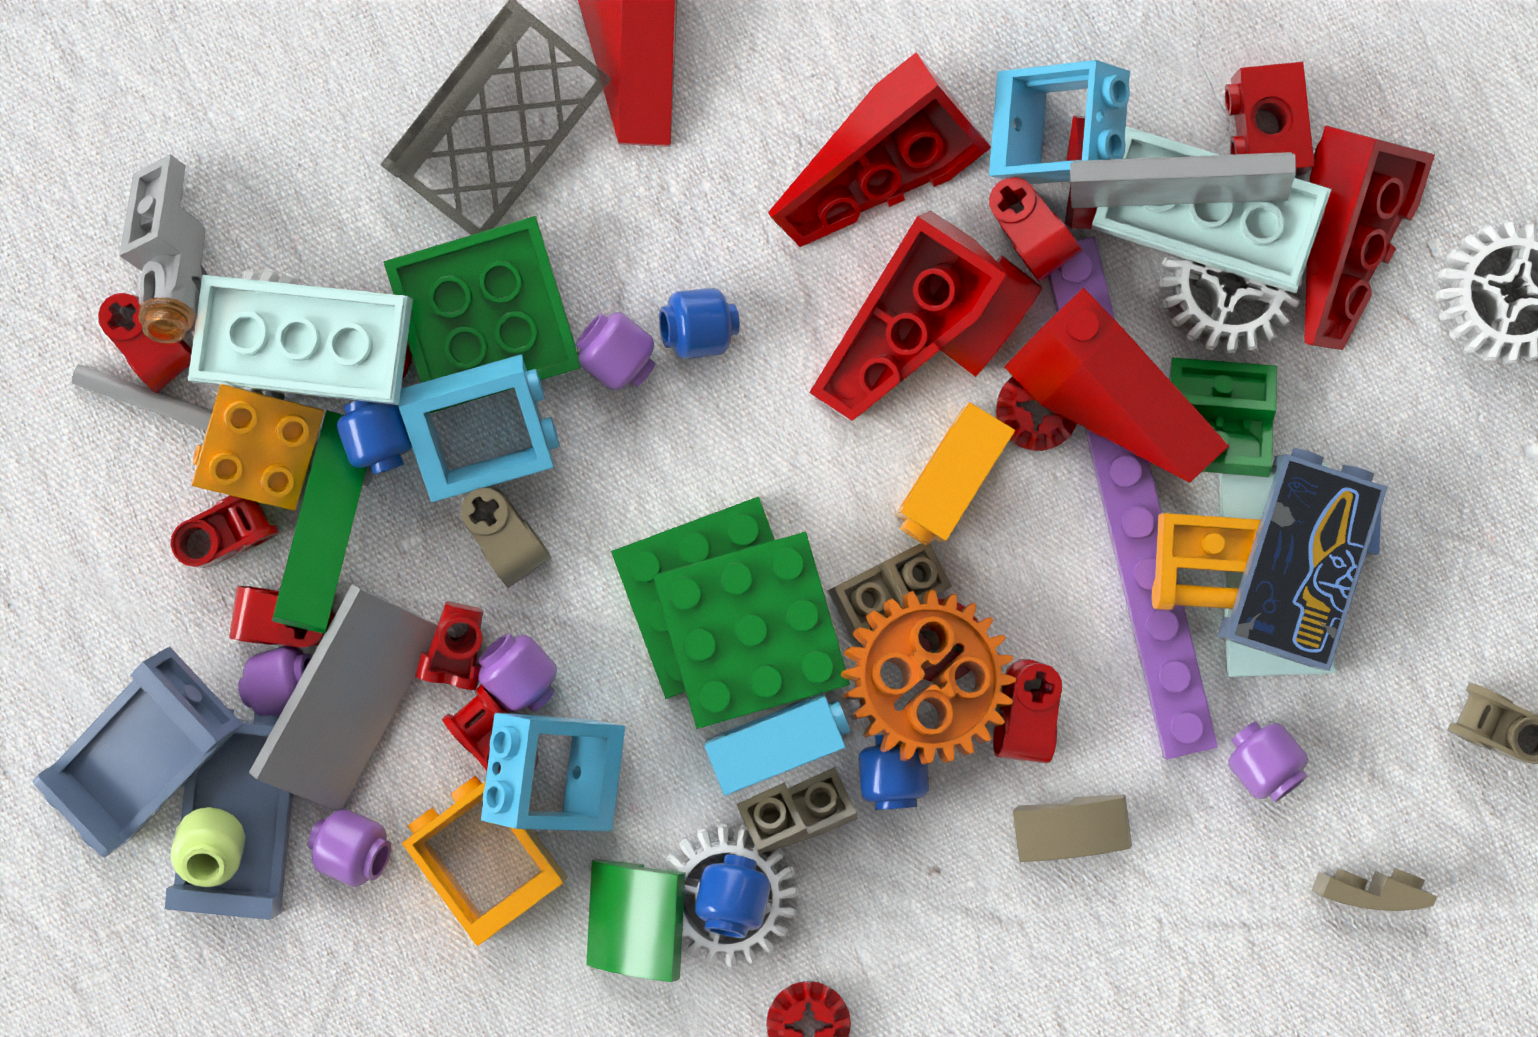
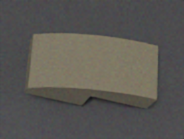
[827,543,952,637]
[736,767,858,854]
[1013,795,1132,862]
[1311,868,1437,911]

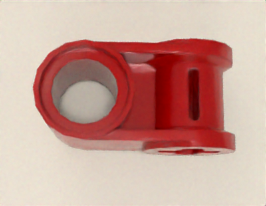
[989,177,1082,282]
[98,293,192,393]
[170,495,280,568]
[229,585,335,648]
[993,659,1062,764]
[442,685,539,773]

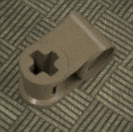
[461,487,552,588]
[1447,682,1538,764]

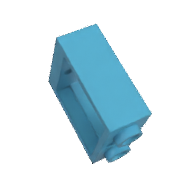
[989,60,1130,184]
[399,354,560,503]
[704,693,851,796]
[481,713,625,831]

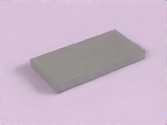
[1070,152,1296,208]
[249,584,437,811]

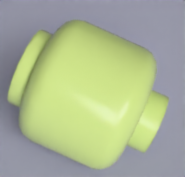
[170,807,246,887]

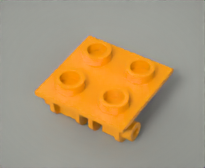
[191,383,325,511]

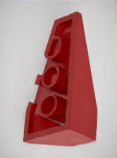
[578,0,677,147]
[768,52,991,247]
[1304,125,1435,350]
[809,210,1008,421]
[1004,287,1229,483]

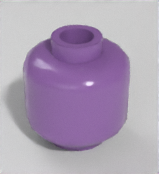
[576,312,656,390]
[478,633,557,712]
[238,645,312,716]
[1228,721,1308,802]
[308,809,391,887]

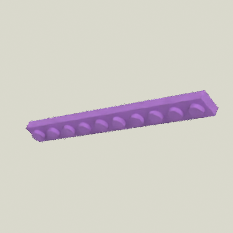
[1048,236,1218,759]

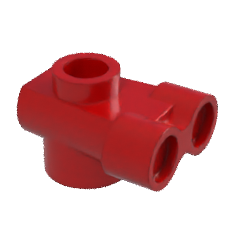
[415,601,483,690]

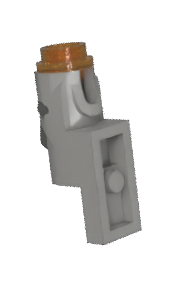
[119,154,207,343]

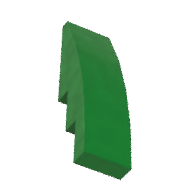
[272,410,367,634]

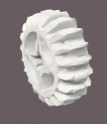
[1435,221,1538,365]
[1157,256,1302,355]
[665,823,799,968]

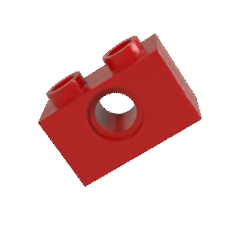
[1225,61,1315,176]

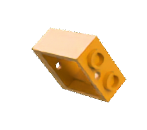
[895,402,1015,545]
[402,775,567,947]

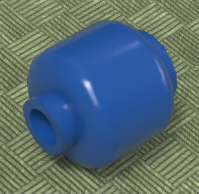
[659,288,740,359]
[337,401,412,475]
[858,735,929,810]
[695,855,771,938]

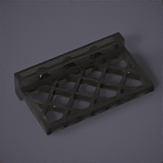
[380,0,612,235]

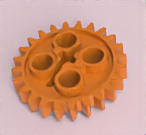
[841,590,1016,765]

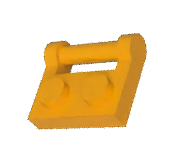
[1152,513,1260,610]

